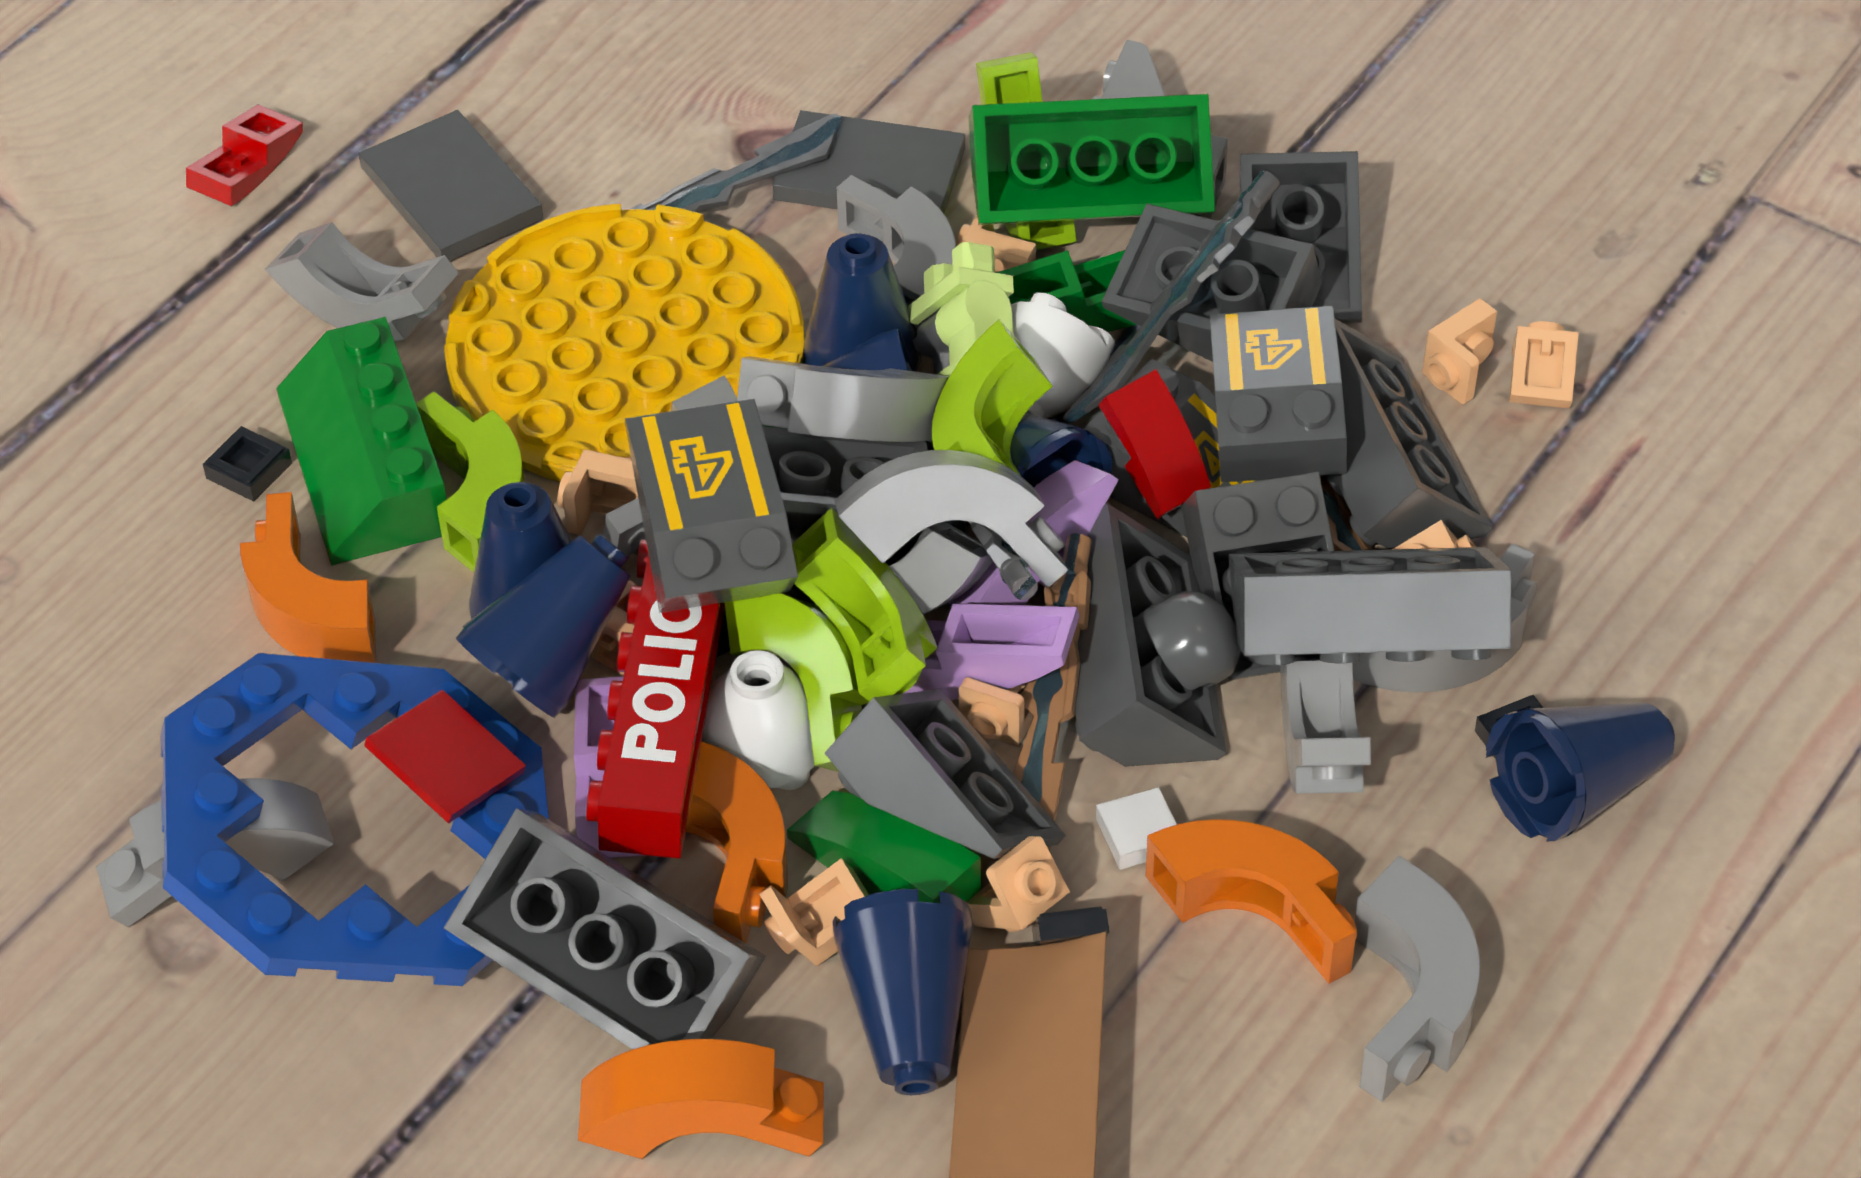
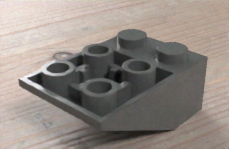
[1181,472,1334,681]

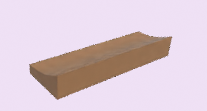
[949,931,1106,1178]

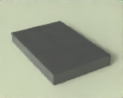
[358,109,544,261]
[772,110,965,214]

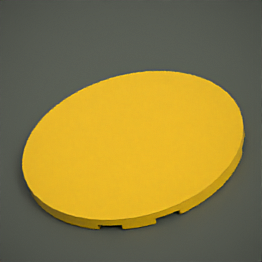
[444,204,804,482]

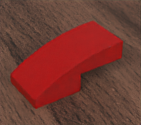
[186,104,303,206]
[1098,369,1211,519]

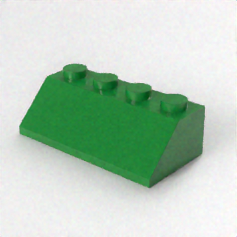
[968,94,1215,225]
[276,316,447,566]

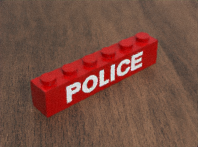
[586,539,725,859]

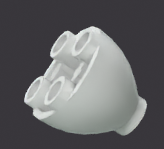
[1011,293,1115,418]
[702,650,814,790]

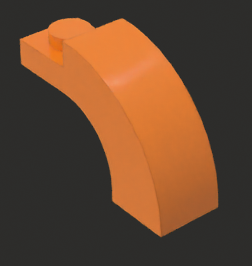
[240,492,376,663]
[686,742,788,943]
[1145,819,1357,984]
[578,1039,824,1159]

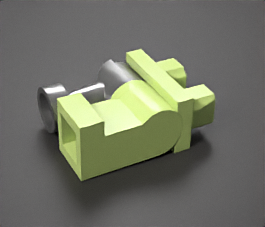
[908,242,1014,377]

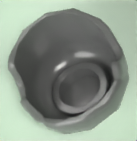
[1146,591,1241,690]

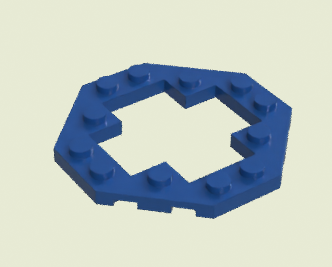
[160,653,549,986]

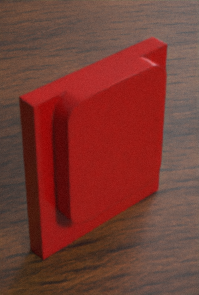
[364,690,526,824]

